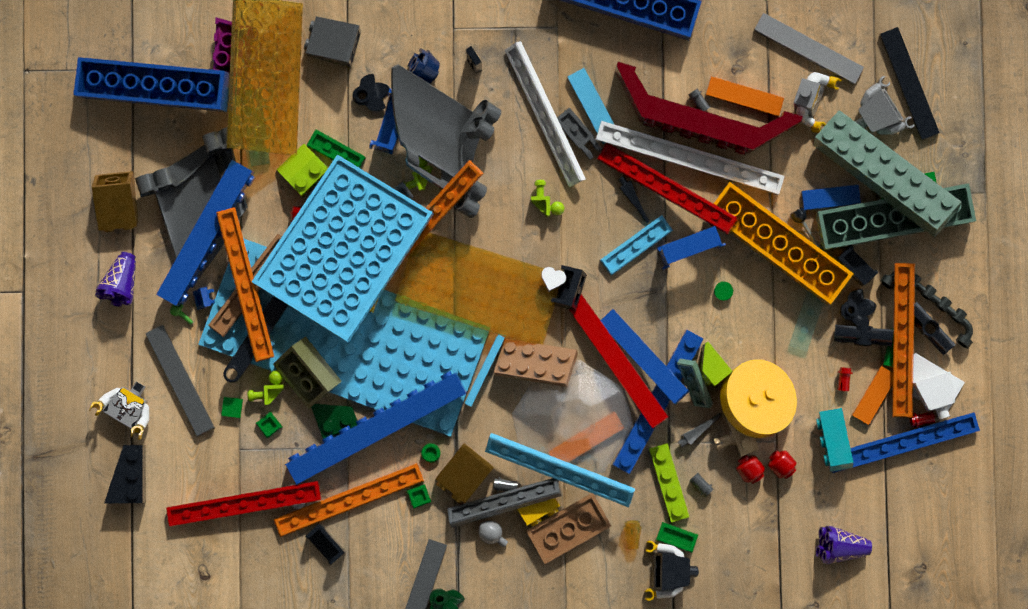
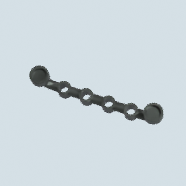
[880,271,973,349]

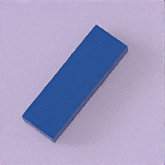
[801,185,861,210]

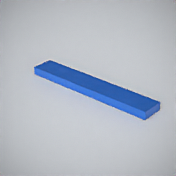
[601,309,690,405]

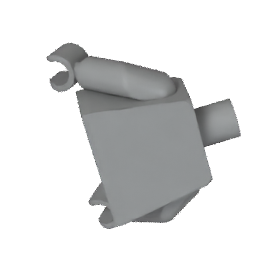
[855,76,915,135]

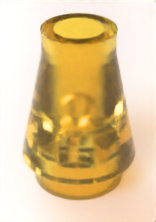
[623,520,642,550]

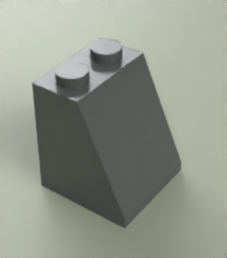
[304,16,361,68]

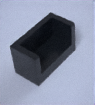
[835,245,878,287]
[551,265,587,311]
[305,523,346,565]

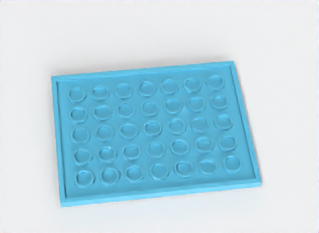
[252,155,434,343]

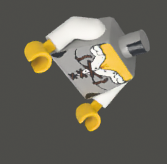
[793,72,842,133]
[89,381,150,440]

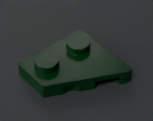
[311,404,357,439]

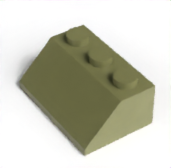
[273,337,342,409]

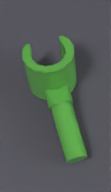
[170,304,194,325]

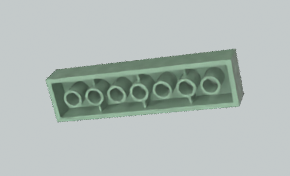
[814,110,961,238]
[815,183,976,251]

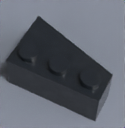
[104,445,146,504]

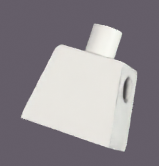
[913,372,955,419]

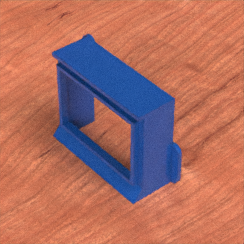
[369,88,398,154]
[657,226,726,270]

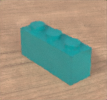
[816,408,853,472]

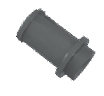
[688,88,710,111]
[689,473,714,497]
[493,477,518,493]

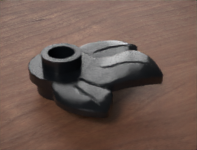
[353,74,390,111]
[840,289,876,326]

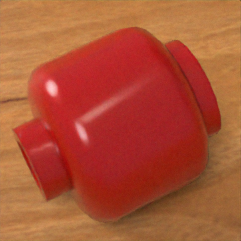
[768,450,797,479]
[736,454,765,484]

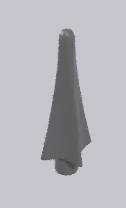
[678,413,722,448]

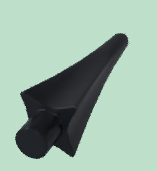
[618,176,649,223]

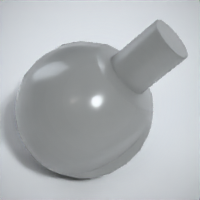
[479,520,508,547]

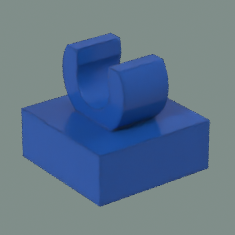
[193,287,215,310]

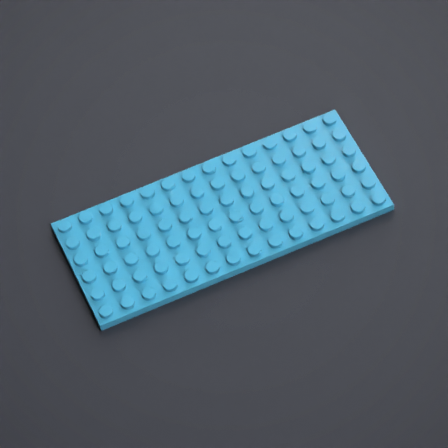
[199,238,490,437]

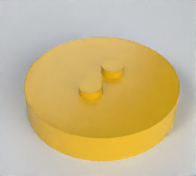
[720,360,797,438]

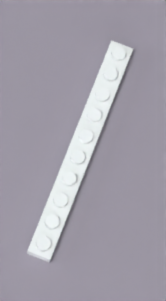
[596,121,784,195]

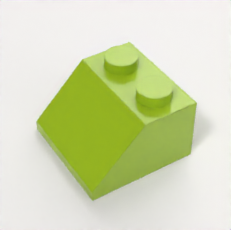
[277,144,328,197]
[700,342,733,387]

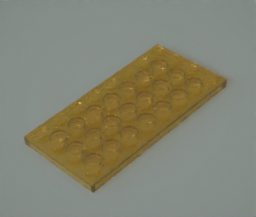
[227,0,303,155]
[395,233,561,345]

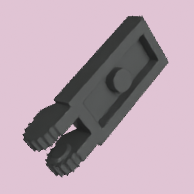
[557,107,603,160]

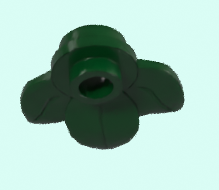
[429,588,465,609]

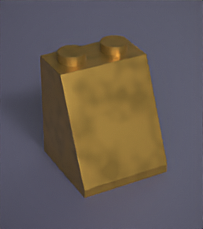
[91,171,138,232]
[435,443,494,504]

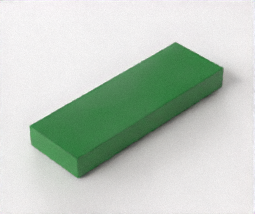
[306,129,366,168]

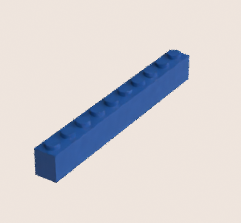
[285,371,467,485]

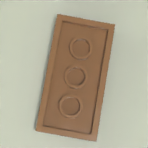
[494,339,578,387]
[526,493,611,564]

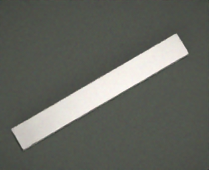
[505,41,585,188]

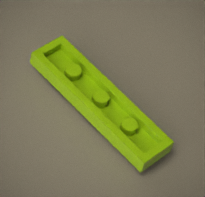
[649,443,689,522]

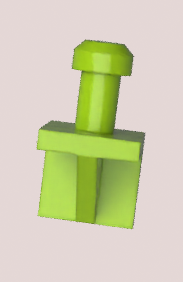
[403,156,433,191]
[531,180,565,217]
[247,370,285,405]

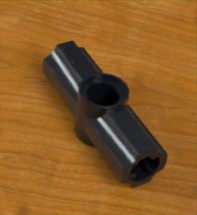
[914,302,956,356]
[834,325,893,347]

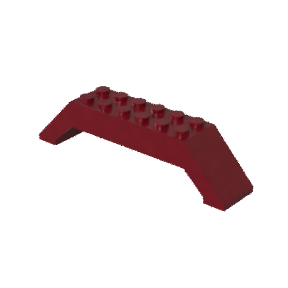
[615,62,803,155]

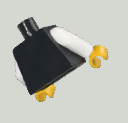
[644,541,699,601]

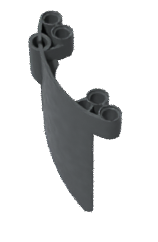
[391,64,501,218]
[135,125,248,288]

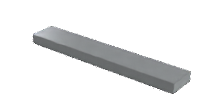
[754,13,864,84]

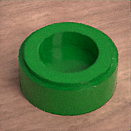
[714,281,734,301]
[421,443,441,463]

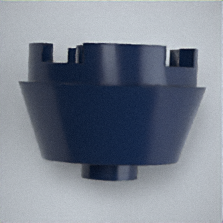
[407,48,440,84]

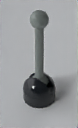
[790,207,821,249]

